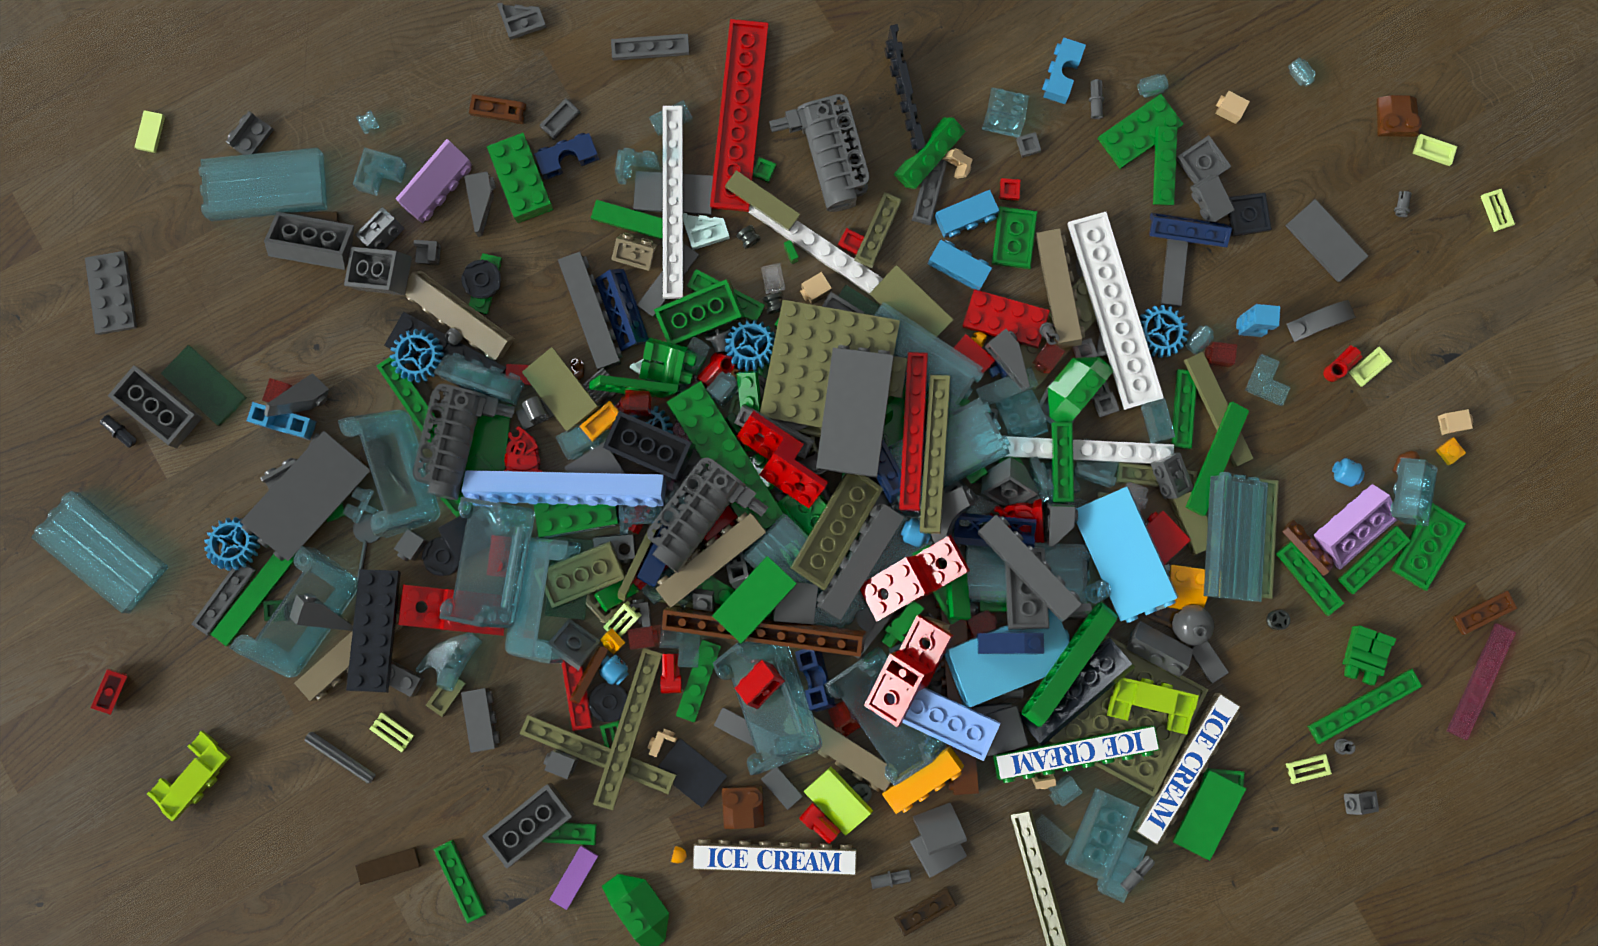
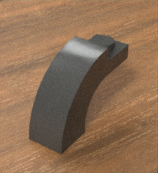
[1287,300,1356,342]

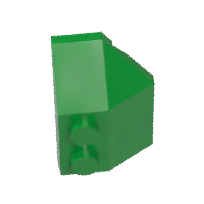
[1047,357,1113,422]
[602,873,669,946]

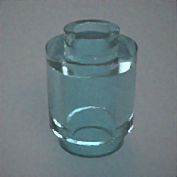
[1288,57,1316,87]
[1137,74,1168,98]
[1185,325,1214,355]

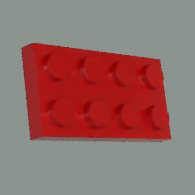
[963,289,1050,349]

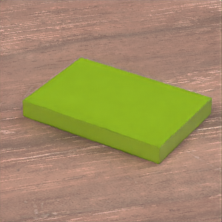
[804,767,873,836]

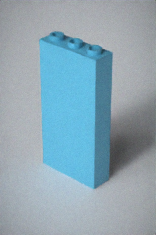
[1076,486,1178,623]
[944,609,1070,707]

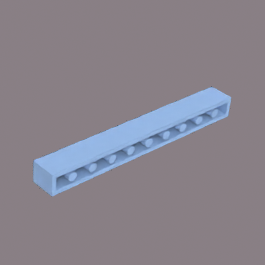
[462,471,666,507]

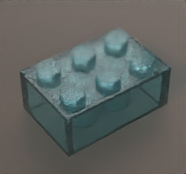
[1390,458,1438,526]

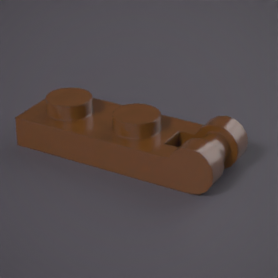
[469,94,526,124]

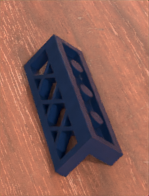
[1149,213,1232,248]
[595,269,649,351]
[876,439,901,504]
[954,513,1036,548]

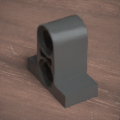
[516,396,555,431]

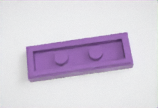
[549,845,599,910]

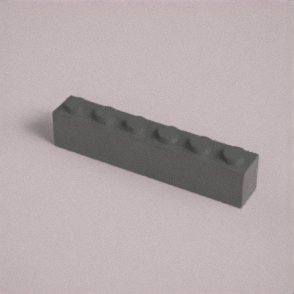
[558,252,623,371]
[816,504,904,620]
[977,515,1081,622]

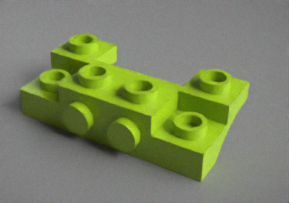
[1107,677,1199,735]
[147,730,230,822]

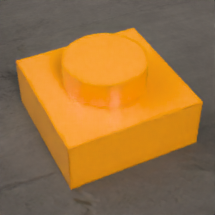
[1436,437,1466,465]
[600,628,625,655]

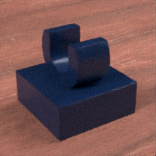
[988,360,1009,379]

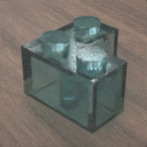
[353,147,407,196]

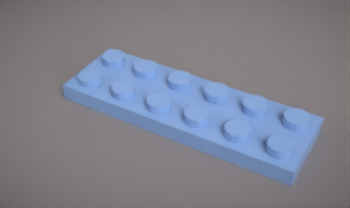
[887,688,1000,761]

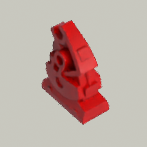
[504,426,543,472]
[989,499,1044,543]

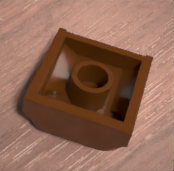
[1377,95,1422,137]
[722,785,764,829]

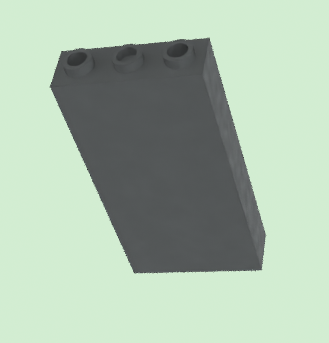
[816,345,894,477]
[240,431,371,561]

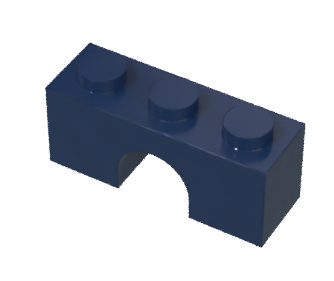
[534,133,600,180]
[795,649,836,712]

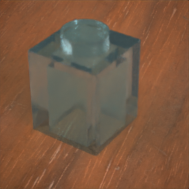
[1048,774,1083,807]

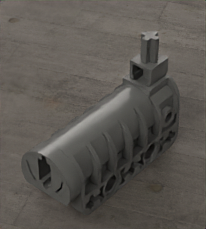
[769,94,869,212]
[412,384,515,500]
[647,458,768,573]

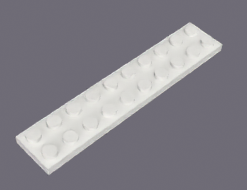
[1068,212,1164,410]

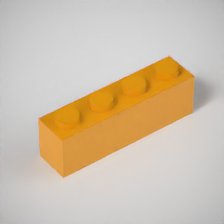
[882,746,964,814]

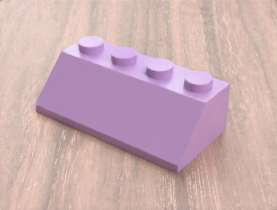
[396,139,472,223]
[1314,484,1398,569]

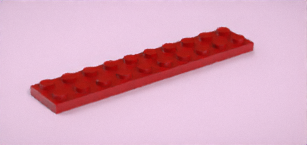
[710,19,768,212]

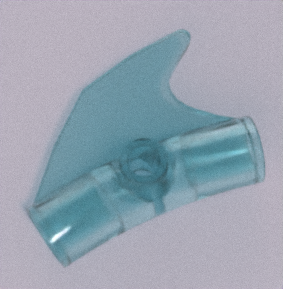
[416,632,482,691]

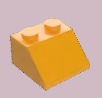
[1168,565,1212,610]

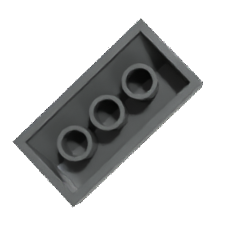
[264,212,354,270]

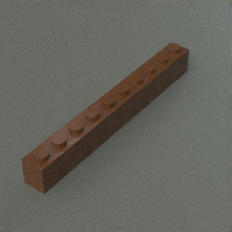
[935,598,979,795]
[662,606,866,657]

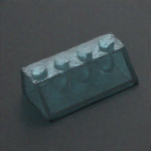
[434,353,525,405]
[1065,788,1139,883]

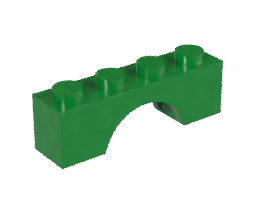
[893,117,966,189]

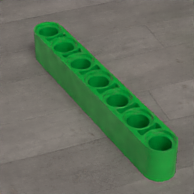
[1022,602,1118,727]

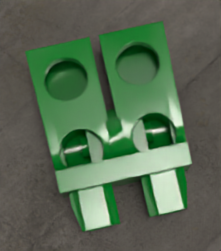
[639,338,697,385]
[881,601,924,649]
[1342,625,1396,686]

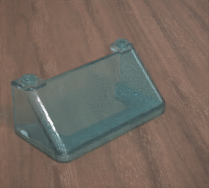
[338,409,440,538]
[440,497,534,628]
[505,537,581,664]
[229,546,358,677]
[713,641,822,775]
[824,647,946,786]

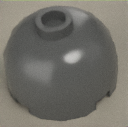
[1172,604,1215,646]

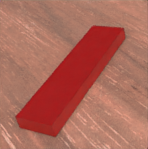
[561,658,593,731]

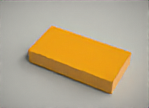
[579,401,619,442]

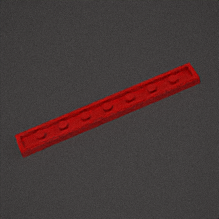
[899,352,928,511]

